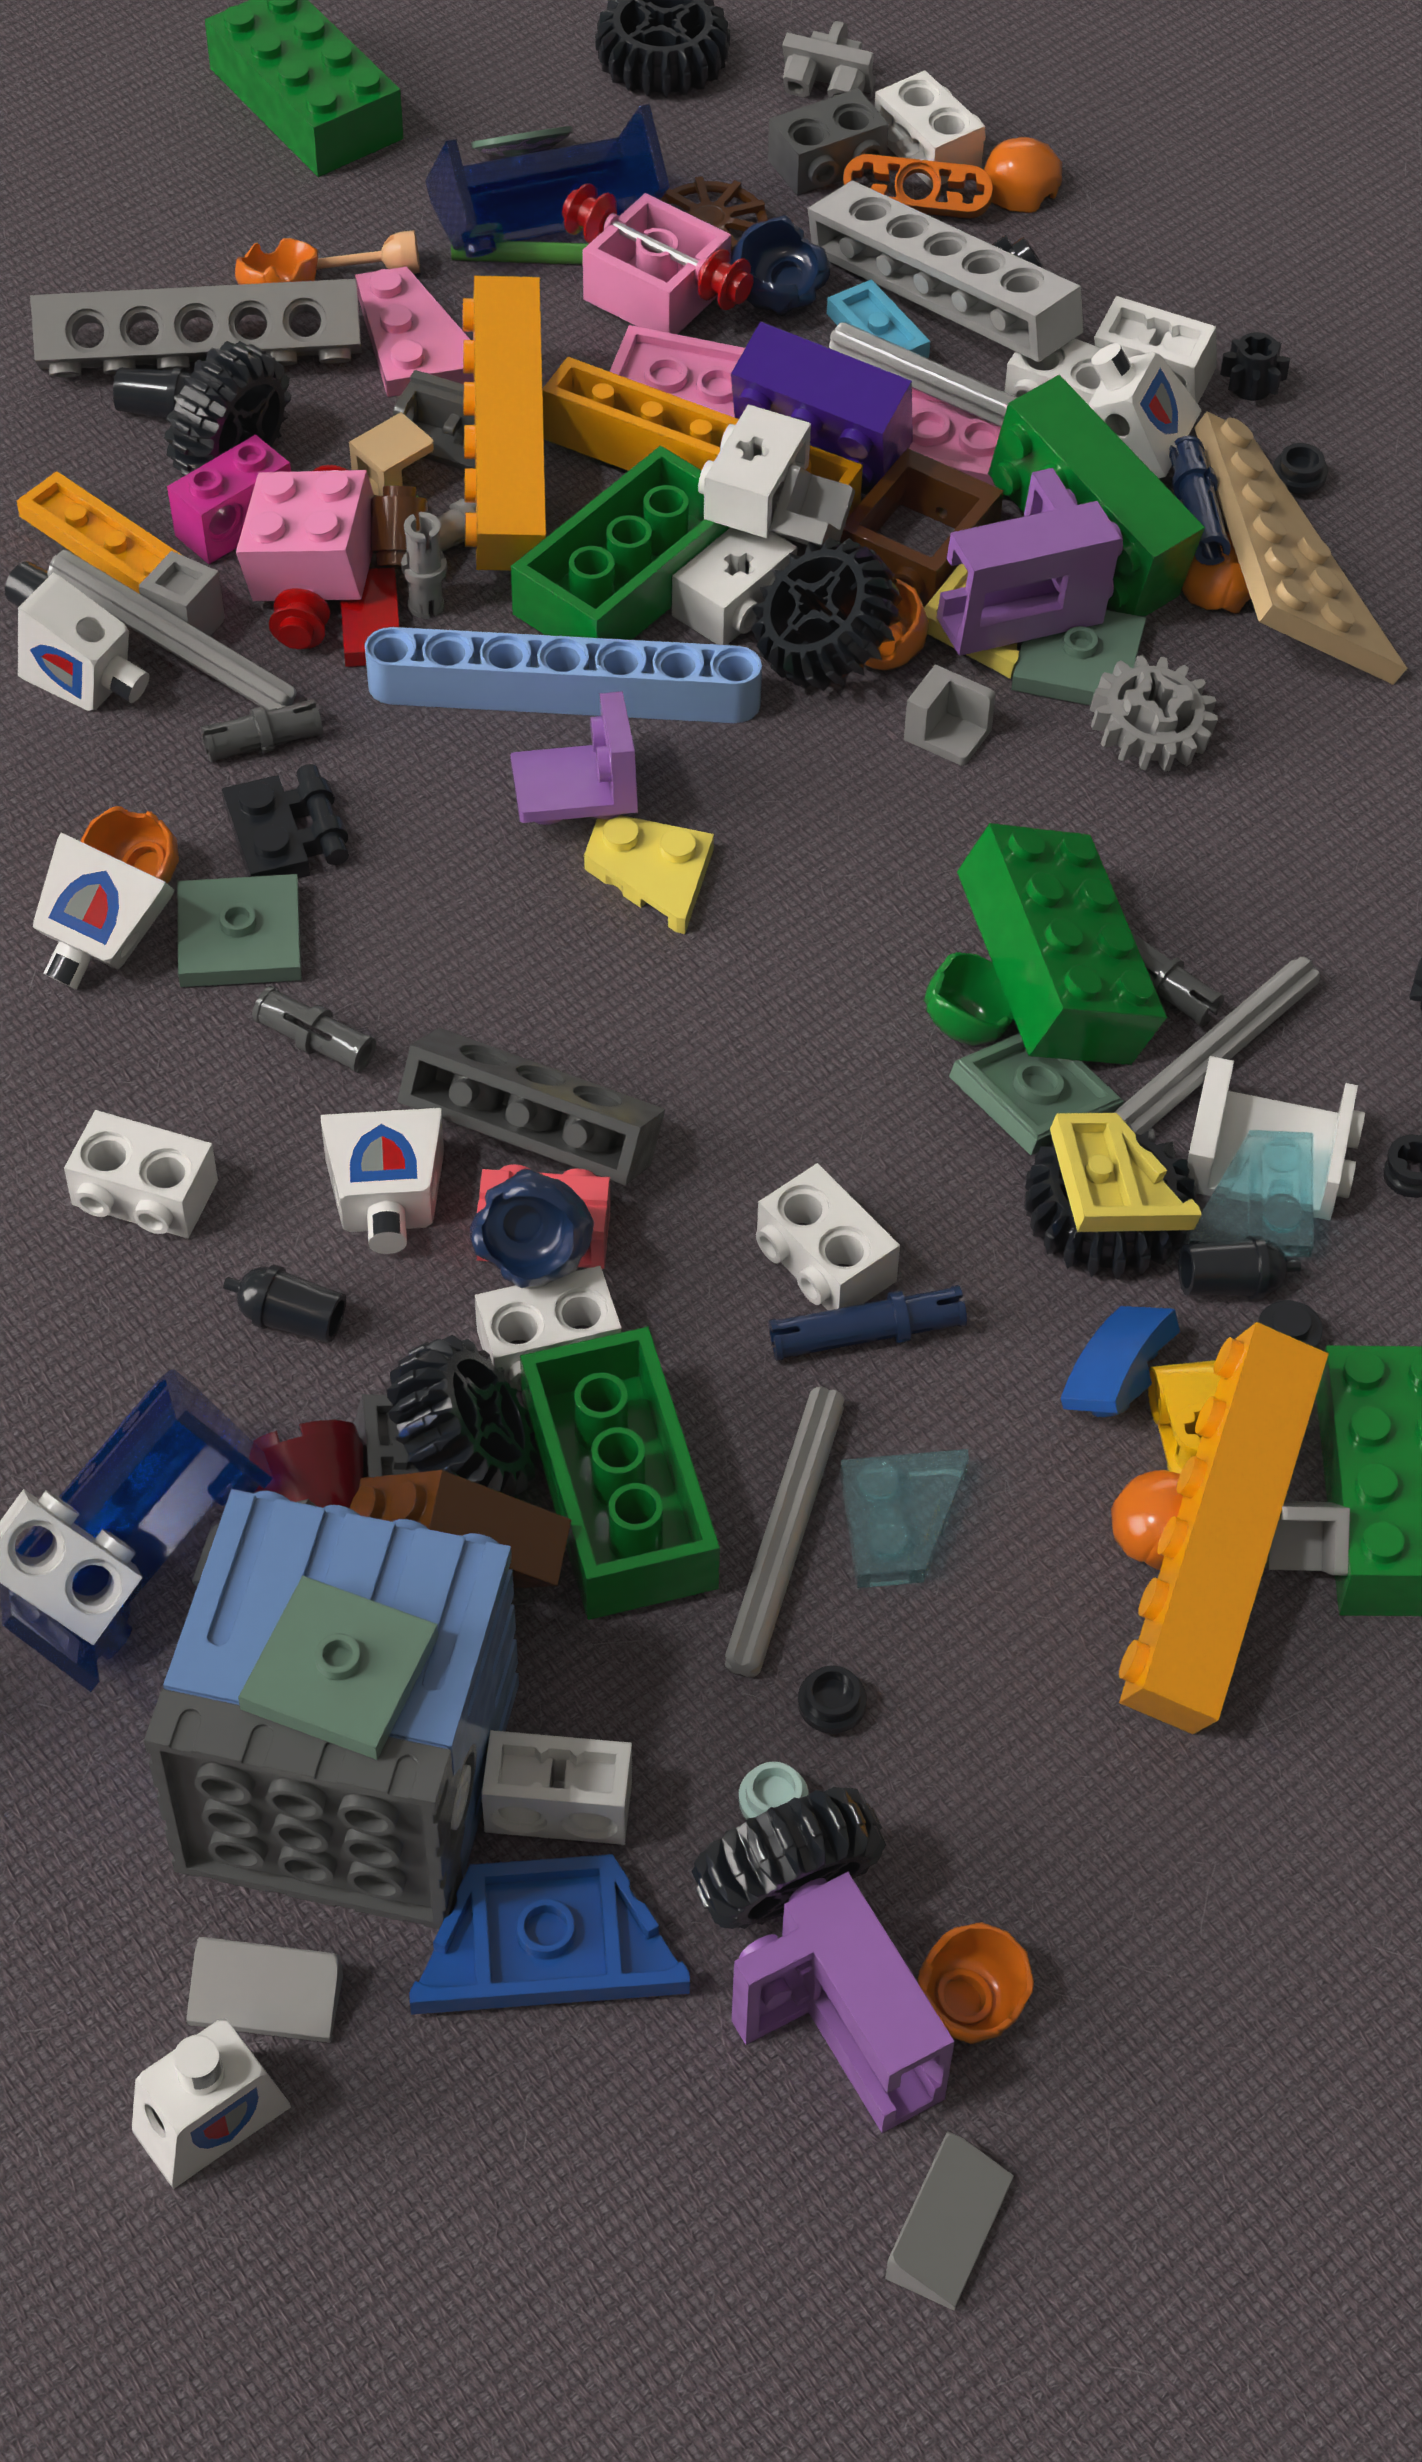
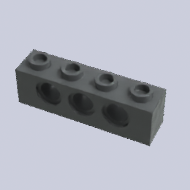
[397,1027,666,1186]

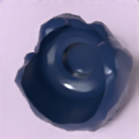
[731,215,830,316]
[470,1168,594,1288]

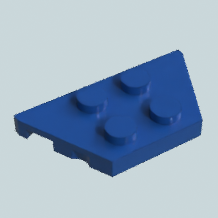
[409,1854,690,2015]

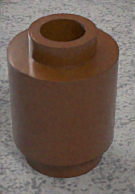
[371,486,428,569]

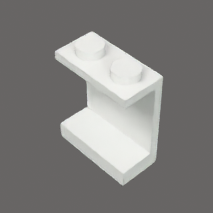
[1188,1056,1365,1220]

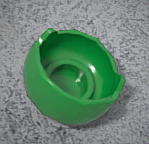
[924,952,1014,1046]

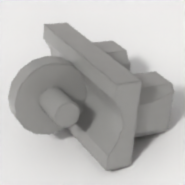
[782,21,876,98]

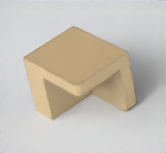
[349,412,434,497]

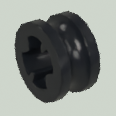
[1383,1134,1422,1198]

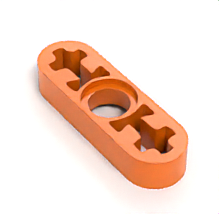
[843,154,993,219]

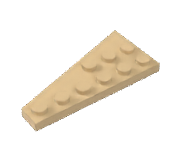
[1194,411,1408,685]

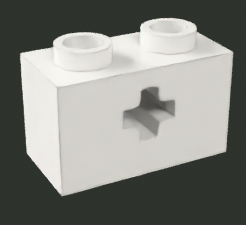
[698,404,811,538]
[672,527,797,645]

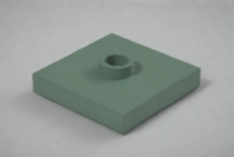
[1011,610,1146,705]
[177,874,302,987]
[949,1033,1124,1155]
[238,1575,439,1760]

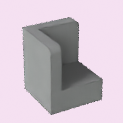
[770,464,855,548]
[139,551,225,636]
[904,664,996,766]
[1264,1501,1350,1576]

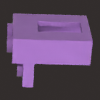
[936,468,1123,656]
[731,1872,954,2133]

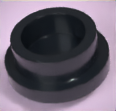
[1273,443,1328,494]
[1258,1300,1323,1348]
[798,1665,867,1734]

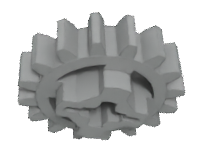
[1089,655,1218,771]

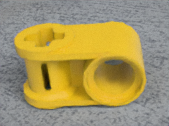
[1148,1360,1220,1474]

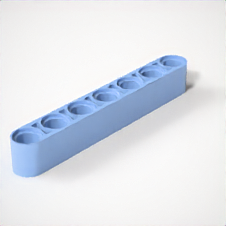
[365,627,762,723]

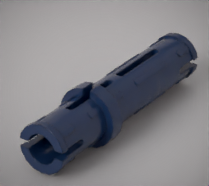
[1169,436,1231,565]
[768,1285,967,1361]

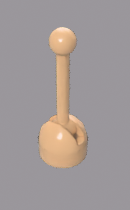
[317,230,421,274]

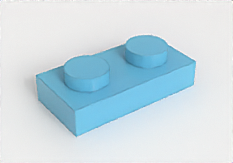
[827,279,930,358]

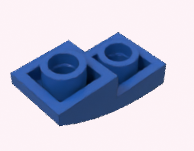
[1061,1306,1180,1417]

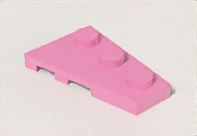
[355,266,474,397]

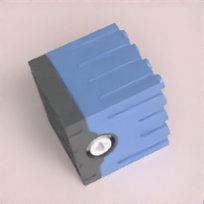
[144,1489,519,1929]

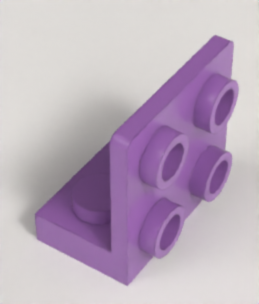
[510,691,638,825]

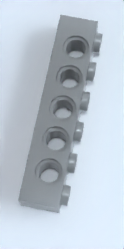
[807,180,1083,362]
[30,279,362,378]

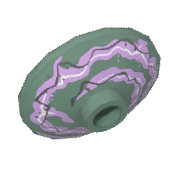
[471,126,573,168]

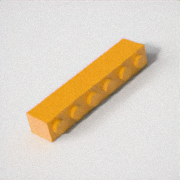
[462,276,546,571]
[542,357,863,518]
[1119,1322,1329,1734]

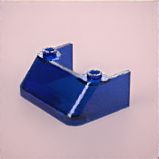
[425,104,670,258]
[0,1369,273,1692]

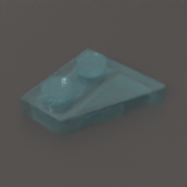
[1188,1130,1314,1257]
[840,1449,969,1588]

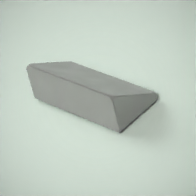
[186,1937,343,2043]
[885,2131,1014,2311]

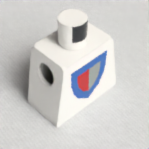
[1088,343,1201,478]
[18,572,149,711]
[33,833,175,990]
[321,1108,444,1254]
[132,2018,291,2189]

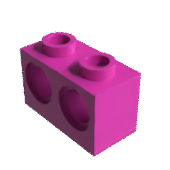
[167,435,291,564]

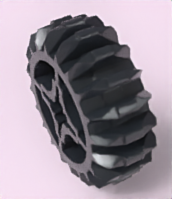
[595,0,730,98]
[164,341,291,476]
[751,537,903,691]
[1024,1119,1196,1280]
[386,1335,538,1498]
[691,1787,886,1929]

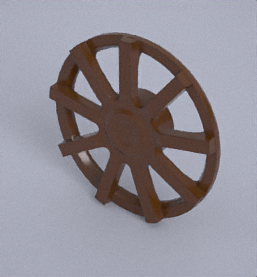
[659,176,768,251]

